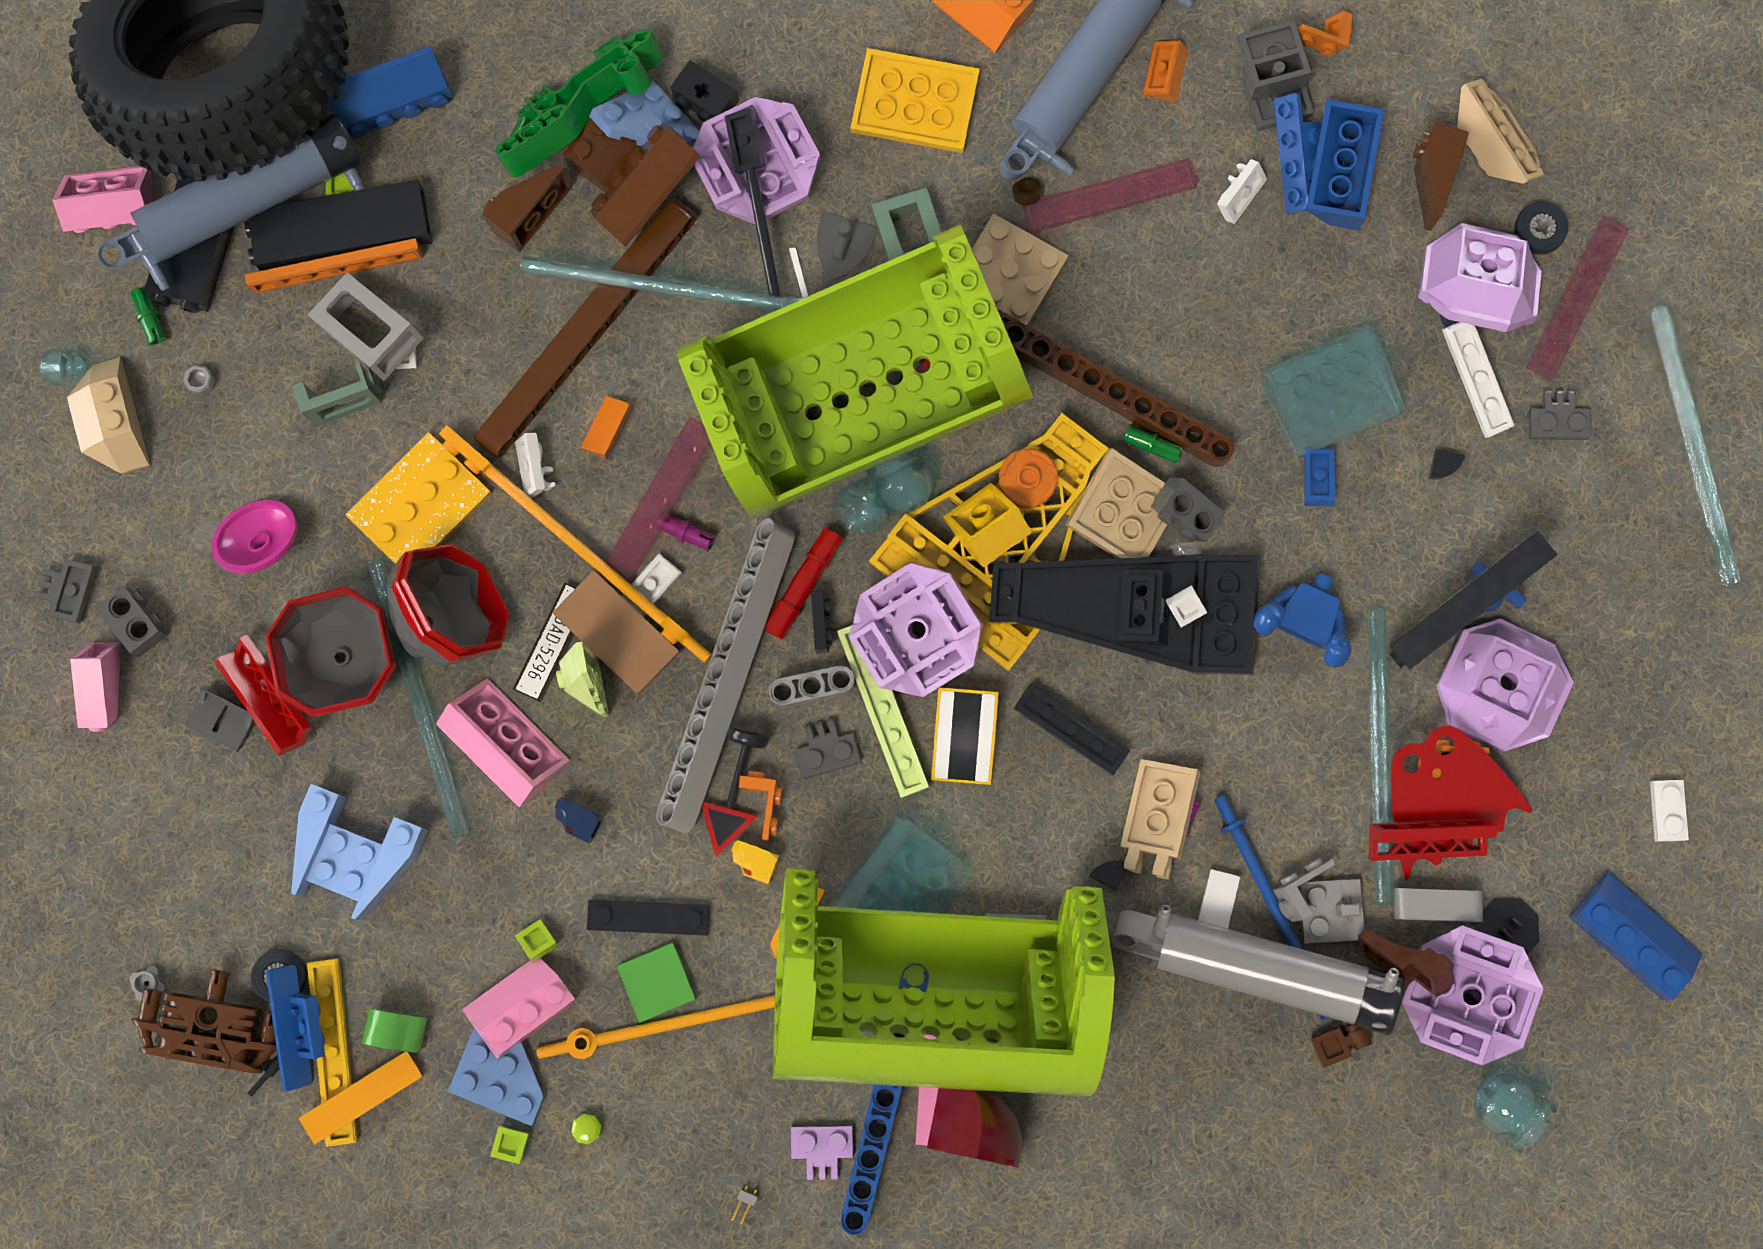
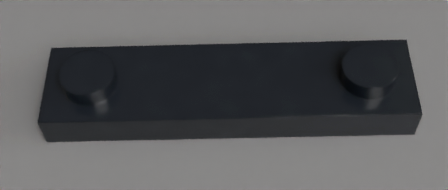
[1013,684,1130,776]
[586,900,710,936]

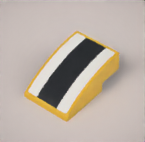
[931,688,999,785]

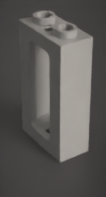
[308,272,424,381]

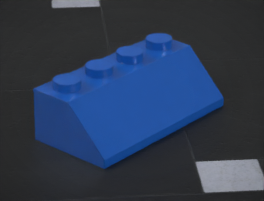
[329,46,454,138]
[1306,99,1384,231]
[1568,872,1702,1000]

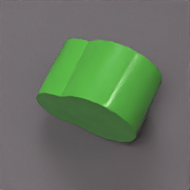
[361,1008,427,1053]

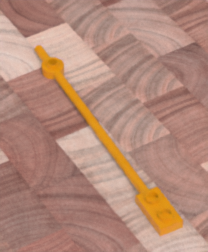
[439,425,712,664]
[536,995,775,1059]

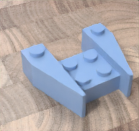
[291,784,429,920]

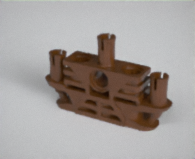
[131,969,277,1073]

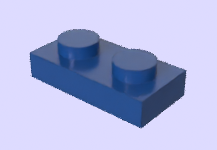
[1304,449,1335,506]

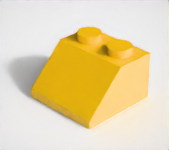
[943,483,1032,567]

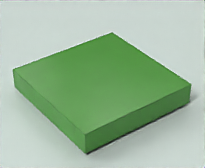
[617,943,696,1023]

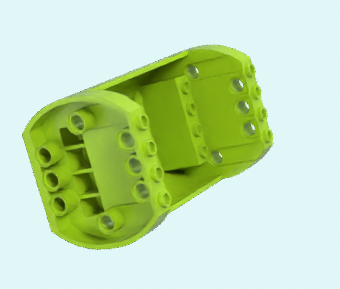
[677,224,1033,518]
[772,869,1115,1096]

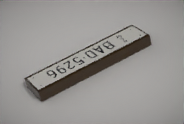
[513,583,576,702]

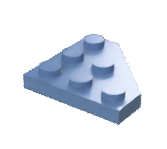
[589,81,700,146]
[447,1028,545,1126]

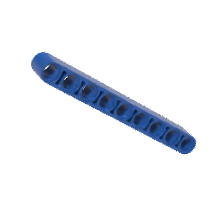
[841,963,929,1235]

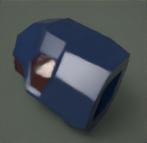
[555,797,603,844]

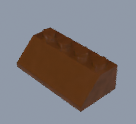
[590,121,701,247]

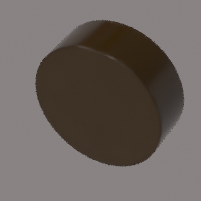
[1012,178,1042,205]

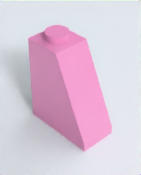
[70,642,121,732]

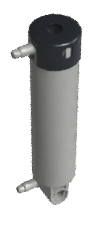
[1112,905,1405,1035]

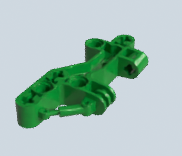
[495,29,664,177]

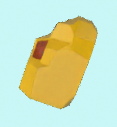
[732,840,780,884]

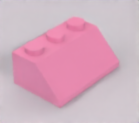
[52,166,154,233]
[462,958,575,1059]

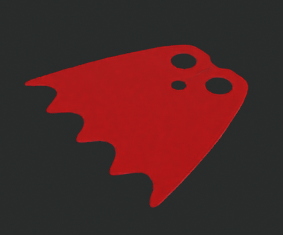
[1391,725,1532,880]

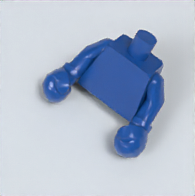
[1253,573,1351,668]

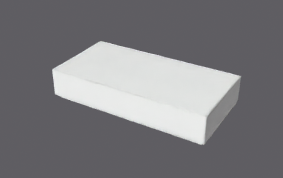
[1197,869,1240,929]

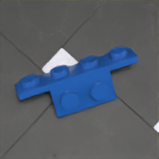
[1274,93,1322,214]
[266,965,325,1091]

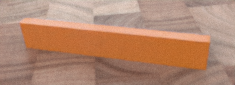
[245,238,423,293]

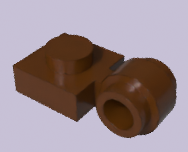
[1310,1024,1373,1068]

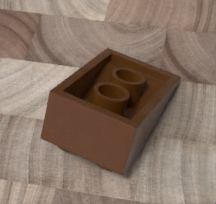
[563,118,643,192]
[1412,122,1469,231]
[482,164,573,253]

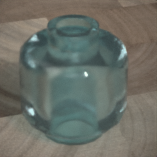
[39,348,86,387]

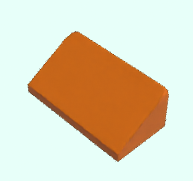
[1143,40,1188,102]
[580,396,632,460]

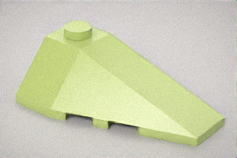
[556,642,609,717]

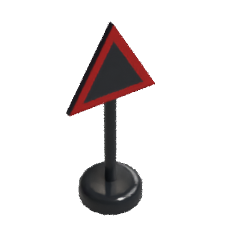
[701,727,770,857]

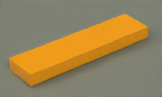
[298,1051,423,1145]

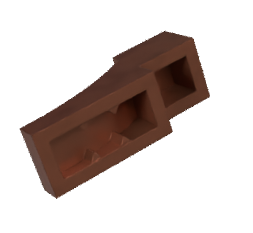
[1358,928,1455,997]

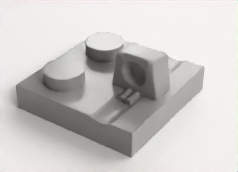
[1298,879,1364,943]

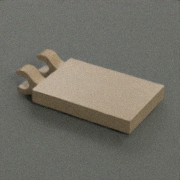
[1120,759,1201,880]

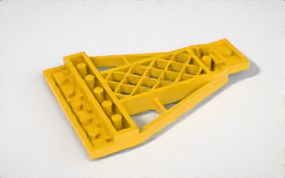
[869,413,1109,672]

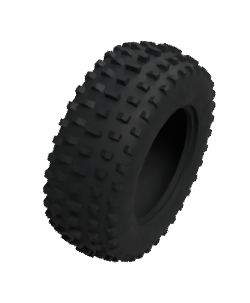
[69,0,349,182]

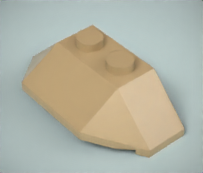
[1457,79,1544,184]
[67,357,150,474]

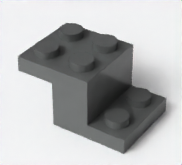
[1237,19,1314,132]

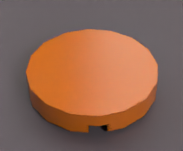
[999,448,1058,508]

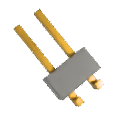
[731,1185,758,1225]

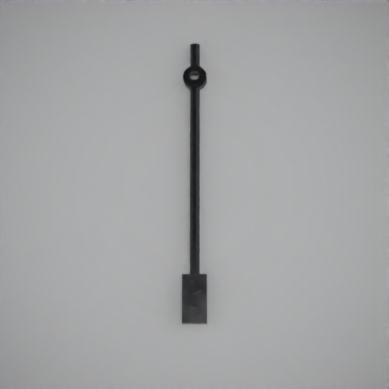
[724,108,814,420]

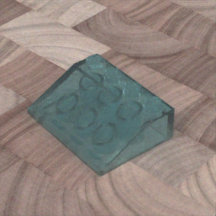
[1259,324,1405,458]
[829,814,975,914]

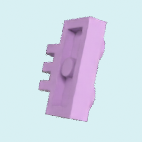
[791,1126,853,1180]

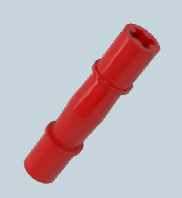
[764,527,844,640]

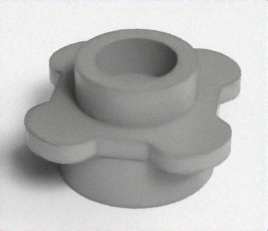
[130,966,164,1001]

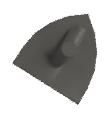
[817,212,878,281]

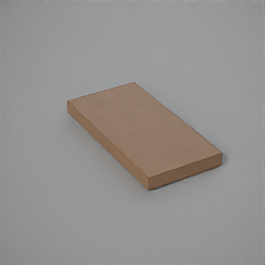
[552,570,680,695]

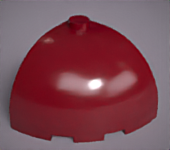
[927,1088,1022,1168]

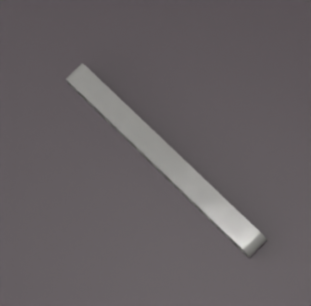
[656,518,795,833]

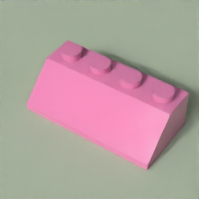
[436,678,570,807]

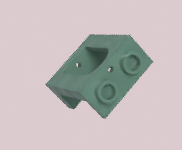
[871,187,941,261]
[292,362,383,427]

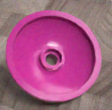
[211,500,298,574]

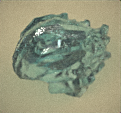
[831,477,890,534]

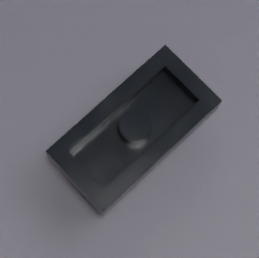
[811,590,833,654]

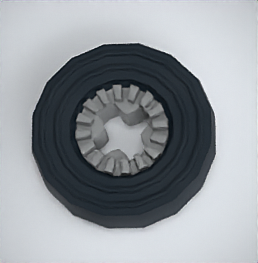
[1514,202,1568,255]
[251,949,307,1003]

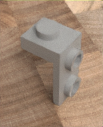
[1273,858,1335,922]

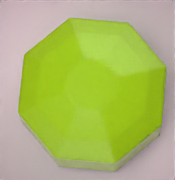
[571,1113,603,1144]

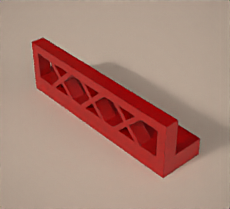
[215,635,311,756]
[1368,818,1497,861]

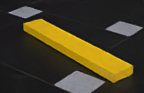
[307,959,359,1147]

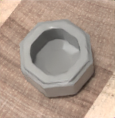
[183,365,215,395]

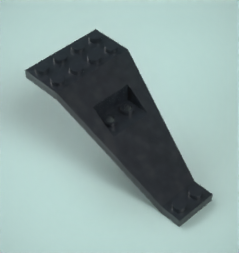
[989,555,1260,675]

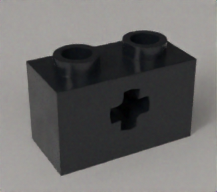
[670,60,739,122]

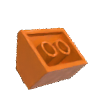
[931,0,1034,53]

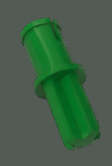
[130,287,167,346]
[1123,425,1182,463]

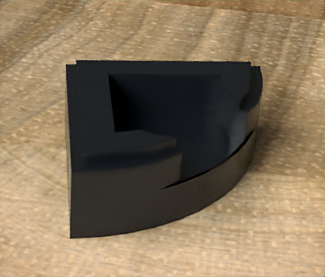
[1429,449,1465,480]
[1089,860,1127,891]

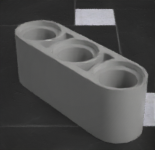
[769,666,855,708]
[1394,888,1483,922]

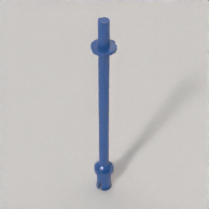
[1214,795,1330,1020]

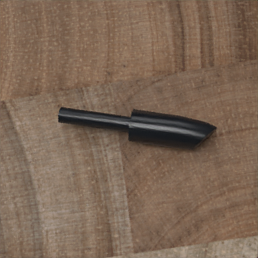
[248,1054,280,1096]

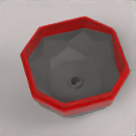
[386,544,510,665]
[265,586,396,718]

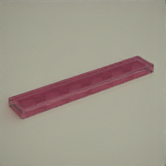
[1022,158,1197,234]
[1526,216,1629,381]
[606,416,711,583]

